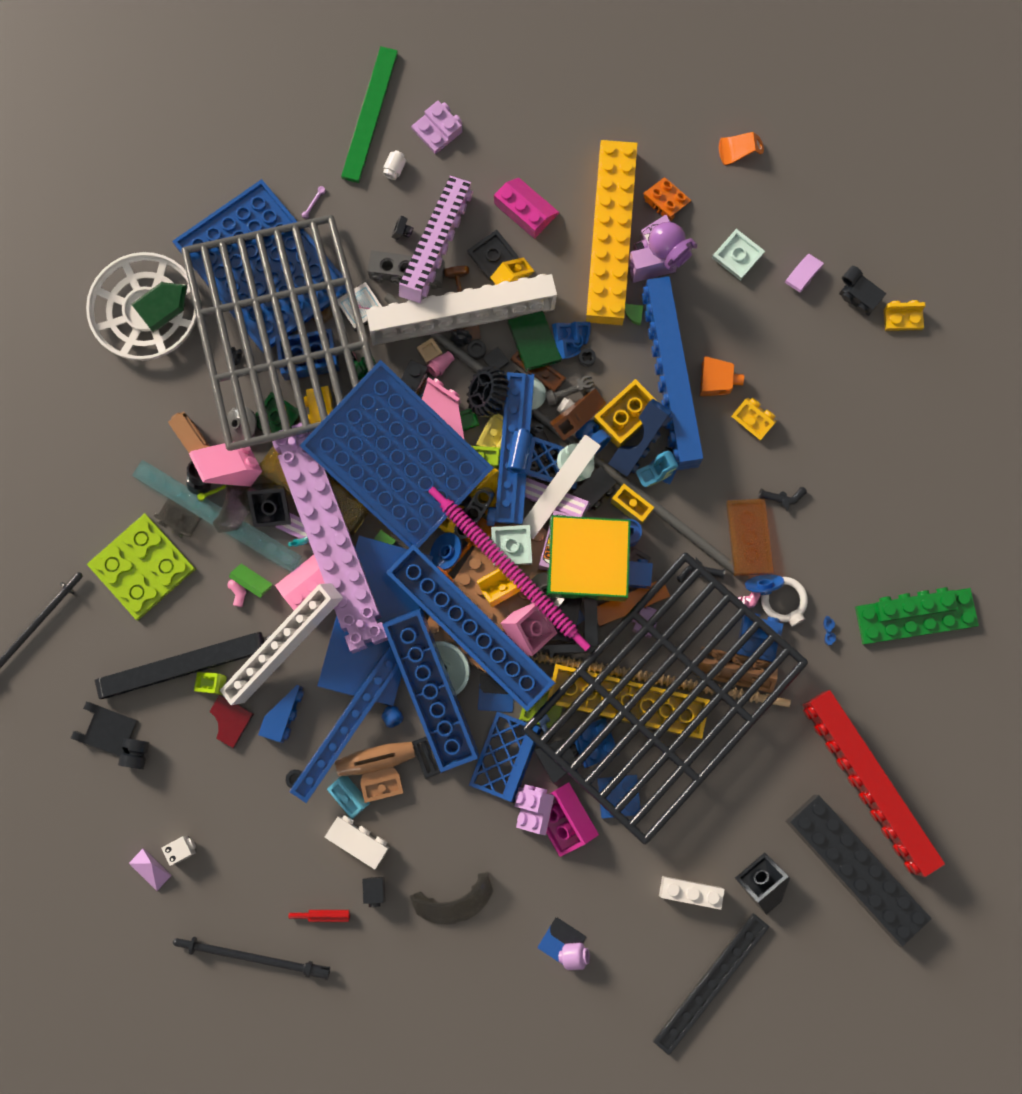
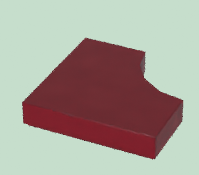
[209,695,254,748]

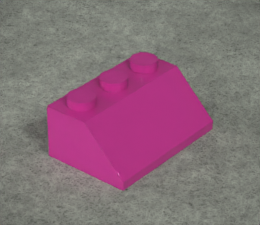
[494,177,559,239]
[546,782,599,857]

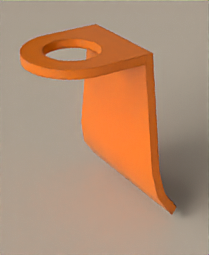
[719,132,764,165]

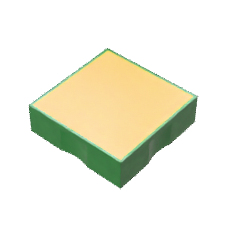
[547,515,630,601]

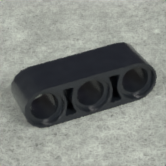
[454,487,495,539]

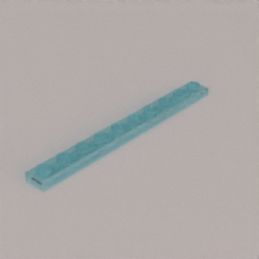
[132,460,302,572]

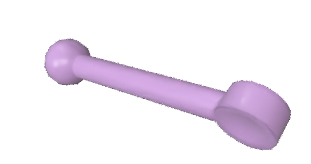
[302,186,326,219]

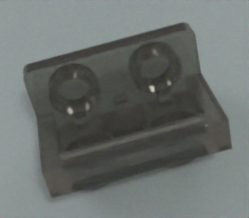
[154,498,202,538]

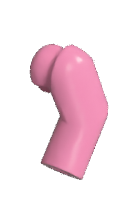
[227,580,246,607]
[738,592,761,608]

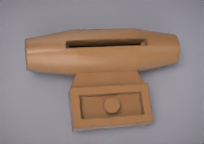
[335,742,415,803]

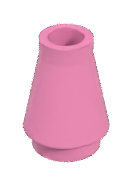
[427,351,455,377]

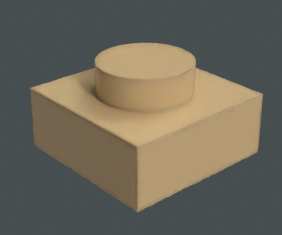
[417,338,443,364]

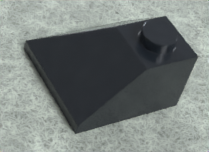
[247,483,291,527]
[735,852,790,915]

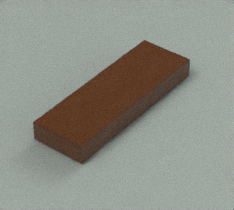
[511,350,566,392]

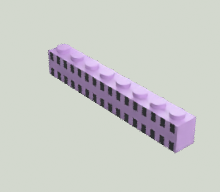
[399,176,473,303]

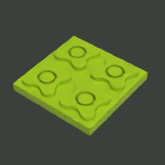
[87,513,196,621]

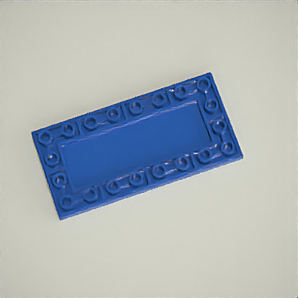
[317,536,433,706]

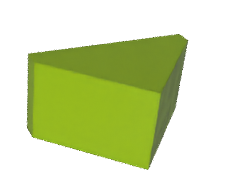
[194,672,227,695]

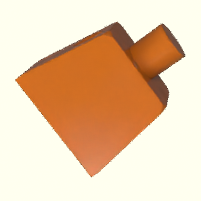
[700,357,744,396]

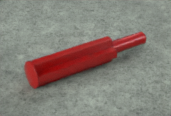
[288,910,350,922]

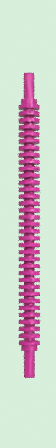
[428,487,591,651]

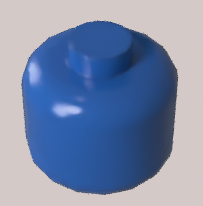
[381,706,403,728]

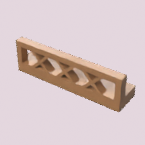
[698,646,778,693]

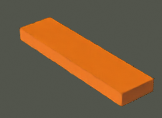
[597,581,670,627]

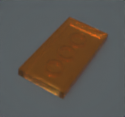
[726,499,774,576]

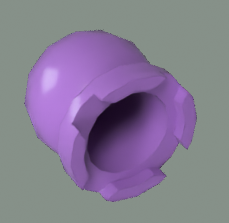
[648,222,697,272]

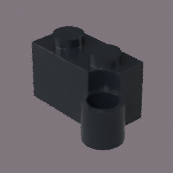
[839,266,887,316]

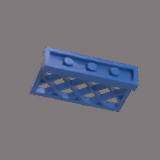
[469,711,542,803]

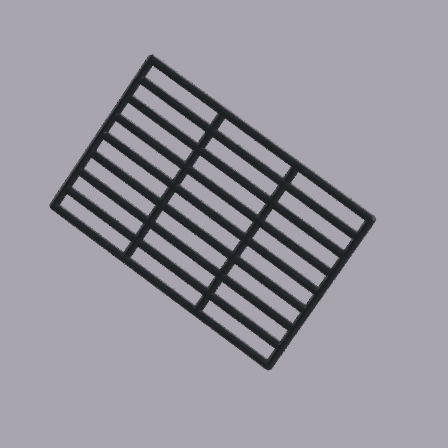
[522,552,808,845]

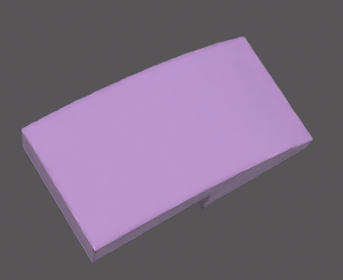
[785,254,824,292]

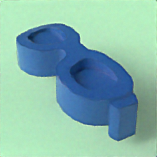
[823,616,836,646]

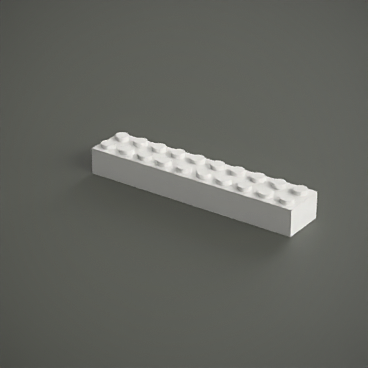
[366,274,557,346]

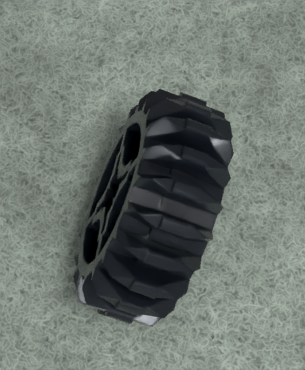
[466,366,510,417]

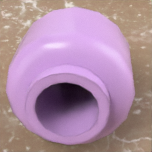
[559,943,590,970]

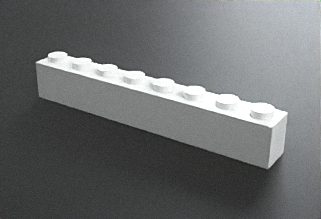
[220,583,343,705]

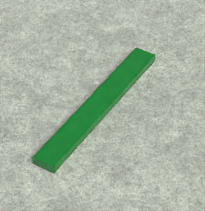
[341,46,398,183]

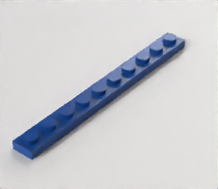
[289,645,399,803]

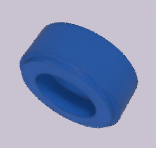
[487,507,496,526]

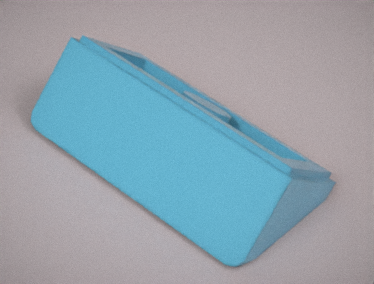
[327,776,370,819]

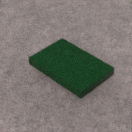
[507,311,562,371]

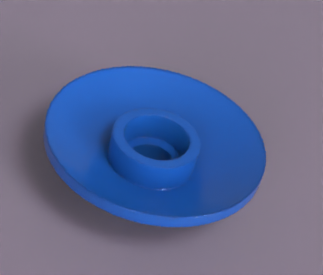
[430,533,462,570]
[745,574,784,595]

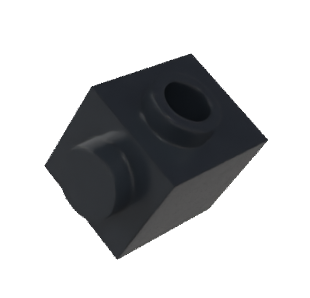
[362,877,385,907]

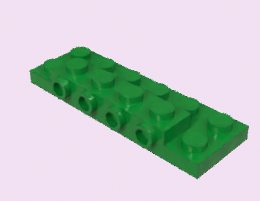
[855,587,979,645]

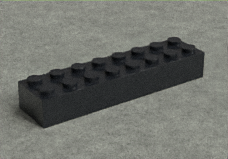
[786,795,932,947]

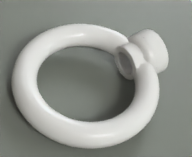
[761,577,808,627]

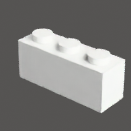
[325,815,390,869]
[659,876,724,910]

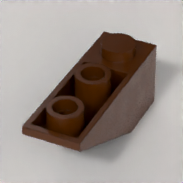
[549,388,607,440]

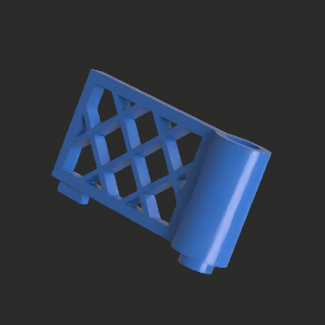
[507,428,577,490]

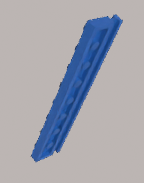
[495,372,535,525]

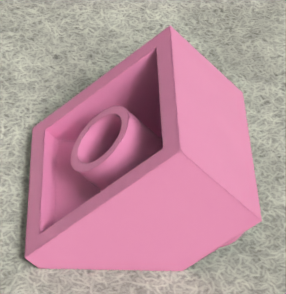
[501,602,557,656]

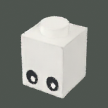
[161,836,196,866]

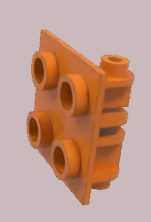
[643,177,691,221]

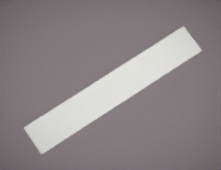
[523,435,600,539]

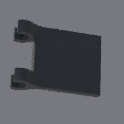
[71,701,137,756]

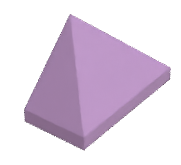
[129,848,172,891]

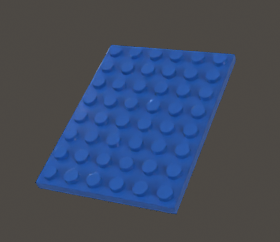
[172,179,347,353]
[299,360,493,548]

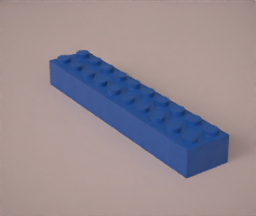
[641,276,703,471]
[386,544,556,712]

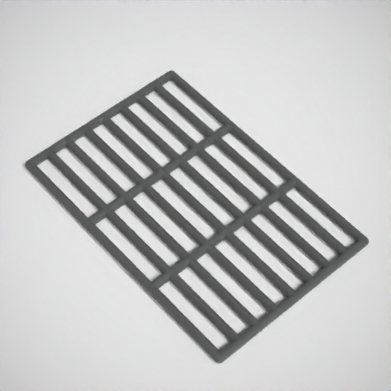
[181,215,375,451]

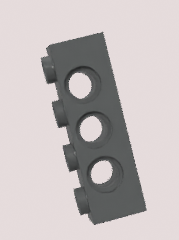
[368,250,445,289]

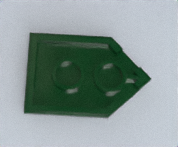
[131,282,188,333]

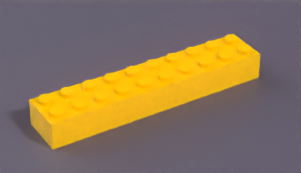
[586,140,637,325]

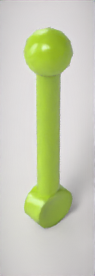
[197,484,234,501]

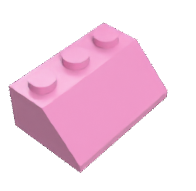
[275,555,325,610]

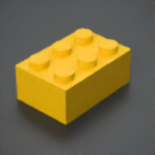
[594,379,657,448]

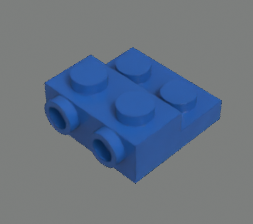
[736,613,783,662]

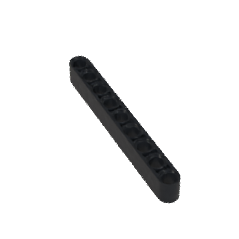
[94,632,264,700]

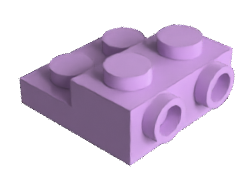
[411,101,463,155]
[514,784,554,835]

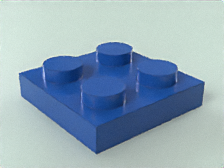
[570,718,620,768]
[597,775,641,818]

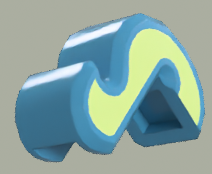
[636,451,678,487]

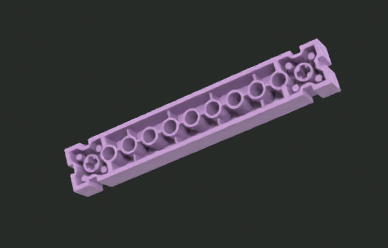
[272,423,388,653]

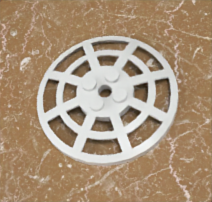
[86,252,197,361]

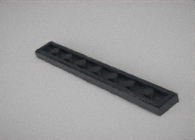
[653,913,770,1055]

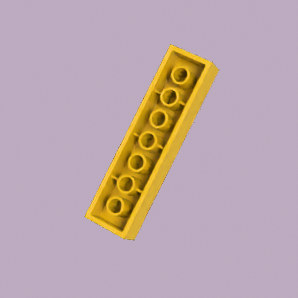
[547,664,710,739]

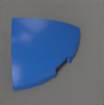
[552,322,591,359]

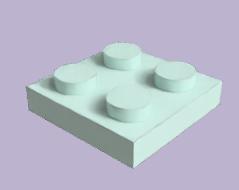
[712,229,765,281]
[491,525,532,567]

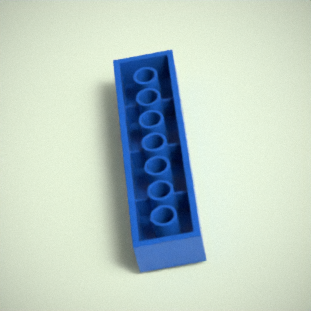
[382,608,479,772]

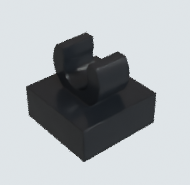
[391,216,414,240]

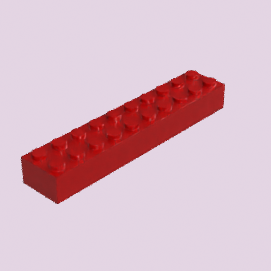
[802,690,945,877]

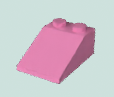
[189,443,262,487]

